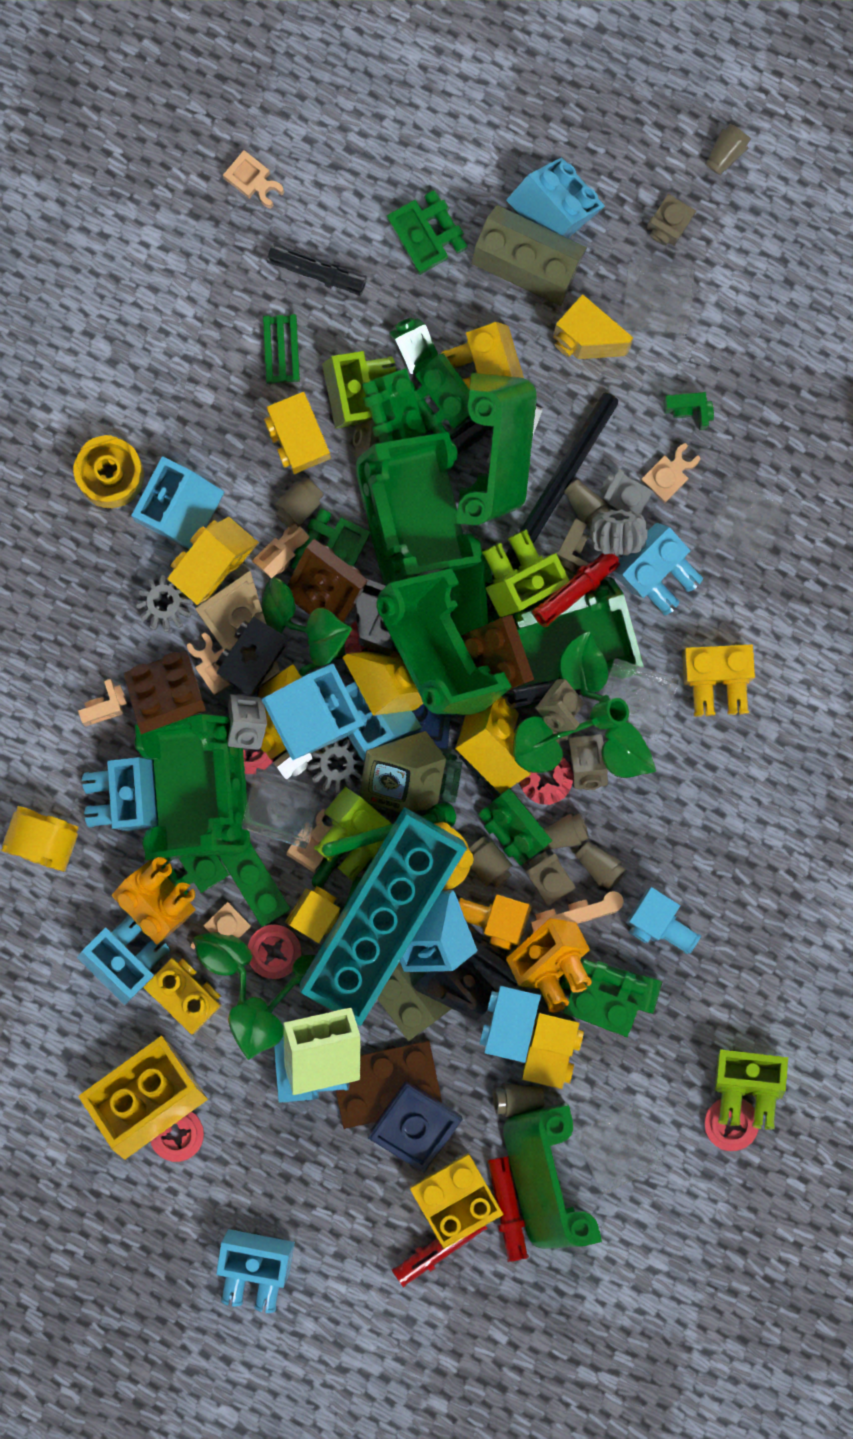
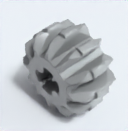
[590,509,648,556]
[136,574,194,632]
[308,738,365,794]

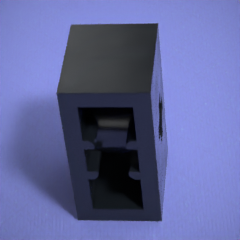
[215,616,289,697]

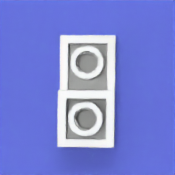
[273,751,312,779]

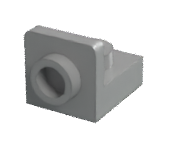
[600,469,653,515]
[227,694,267,750]

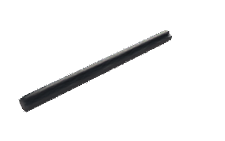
[486,392,618,616]

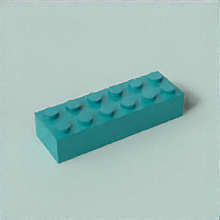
[300,807,467,1026]

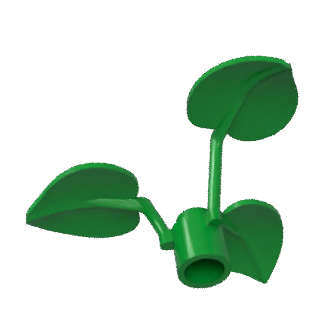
[261,577,352,677]
[513,631,656,778]
[192,932,316,1060]

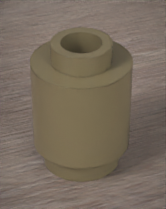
[274,477,324,527]
[469,837,513,888]

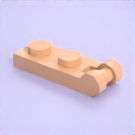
[530,891,624,933]

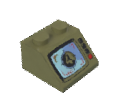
[360,731,446,812]

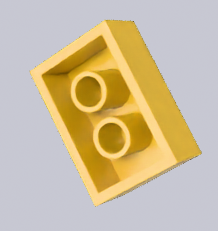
[78,1035,208,1160]

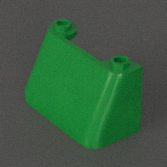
[457,373,537,525]
[356,432,482,586]
[376,568,512,715]
[488,577,644,708]
[135,714,250,861]
[503,1103,602,1249]

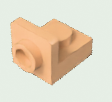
[78,679,127,727]

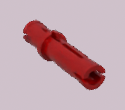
[532,553,621,627]
[487,1156,529,1262]
[391,1225,488,1288]

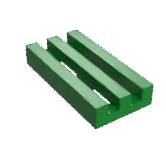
[263,314,300,384]

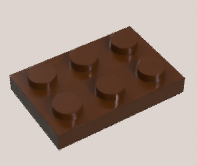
[287,539,368,623]
[461,615,534,690]
[124,650,206,734]
[336,1041,442,1129]

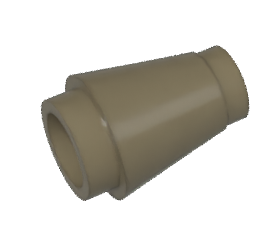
[705,124,751,176]
[564,480,609,528]
[542,813,589,851]
[576,842,627,890]
[493,1083,544,1117]

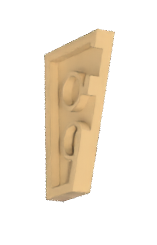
[195,571,280,688]

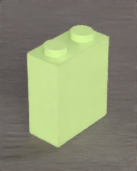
[283,1008,361,1095]

